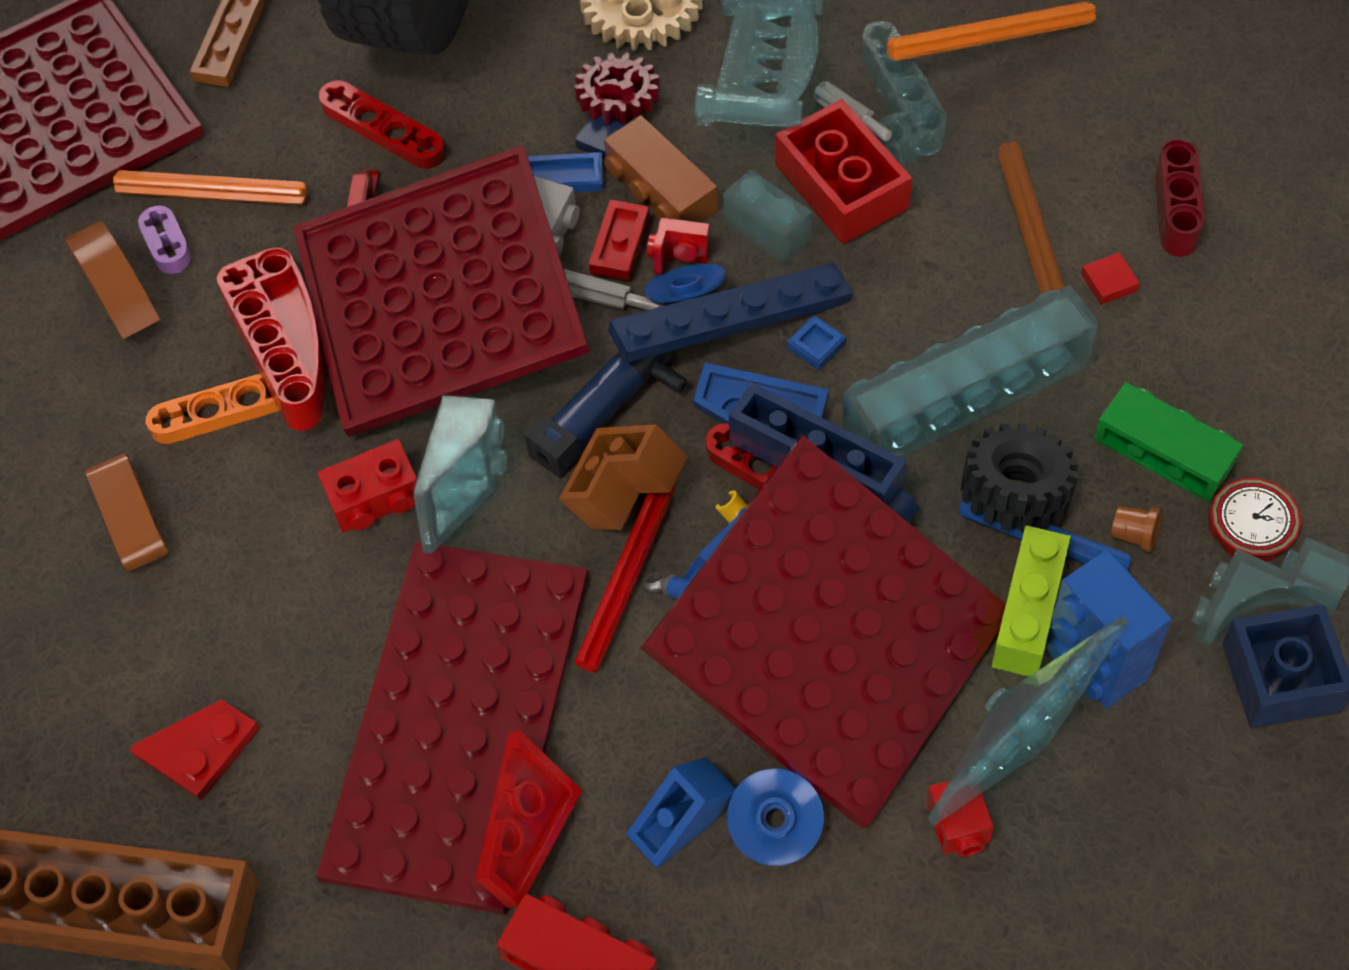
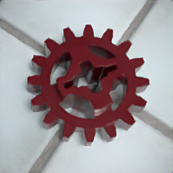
[575,53,659,125]

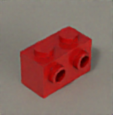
[317,439,423,533]

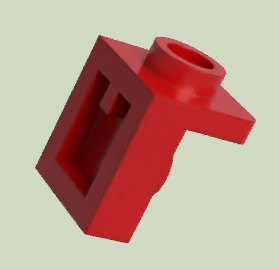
[647,218,710,275]

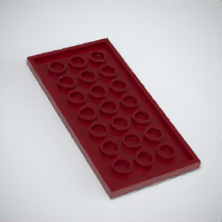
[316,542,588,915]

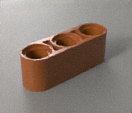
[84,452,169,572]

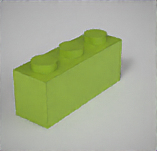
[992,525,1071,678]

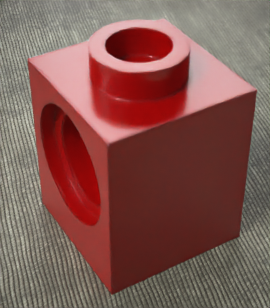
[926,774,994,857]

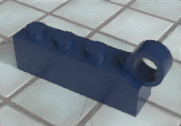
[728,383,919,524]

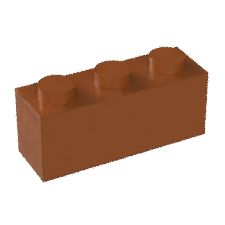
[604,115,718,223]

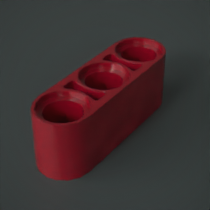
[1155,139,1204,257]

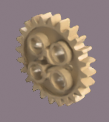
[580,0,703,51]

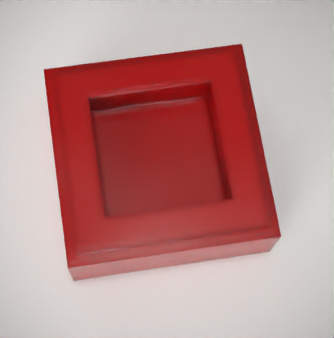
[1081,252,1140,305]

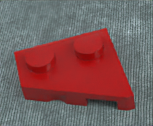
[129,699,260,801]

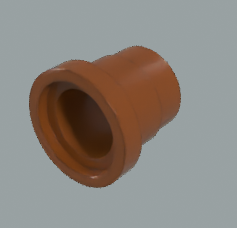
[1112,505,1162,552]

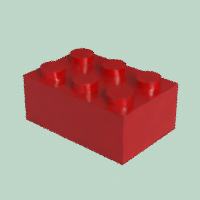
[775,99,912,245]

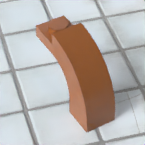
[64,220,160,339]

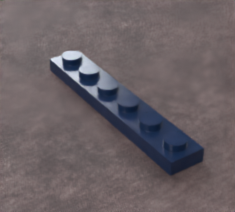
[608,262,853,363]

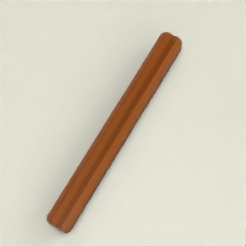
[998,141,1068,311]

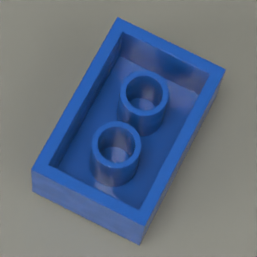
[1046,549,1172,709]

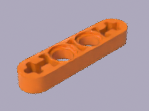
[146,374,279,444]

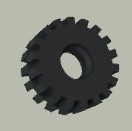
[960,423,1079,533]

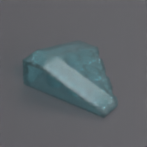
[927,616,1129,826]

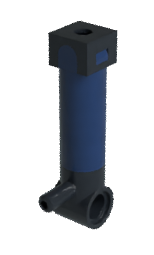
[524,350,687,479]

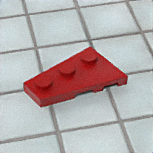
[475,731,582,909]

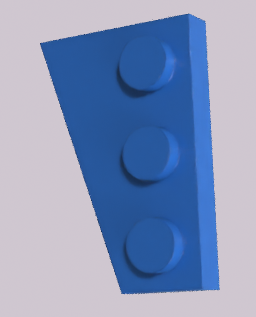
[693,362,829,424]

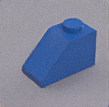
[626,757,736,868]

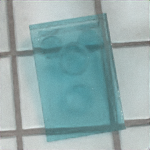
[414,395,507,553]

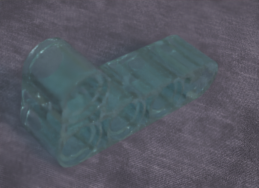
[861,21,947,166]

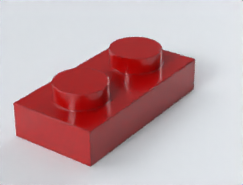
[589,200,650,281]

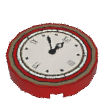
[1208,478,1302,562]

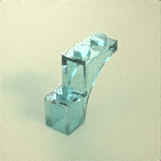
[1191,537,1349,648]

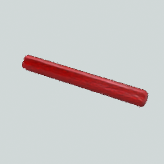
[575,485,676,673]

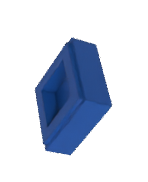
[787,315,846,371]

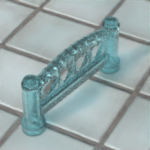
[694,0,824,128]

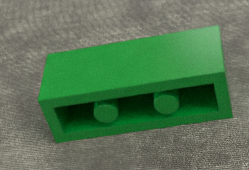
[1094,382,1244,504]

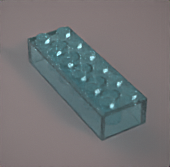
[842,285,1099,458]

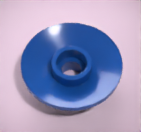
[644,264,726,303]
[727,768,824,866]

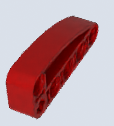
[217,248,325,431]

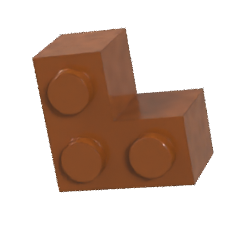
[559,424,688,530]

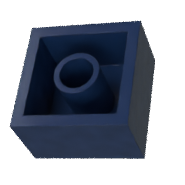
[1222,604,1349,728]

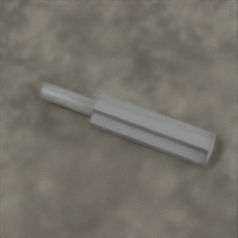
[814,81,892,141]
[564,269,667,310]

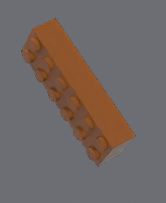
[0,830,259,970]

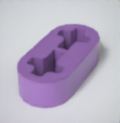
[138,205,192,274]

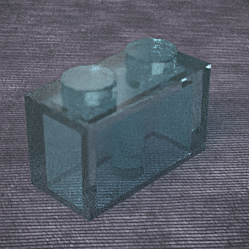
[723,169,812,265]

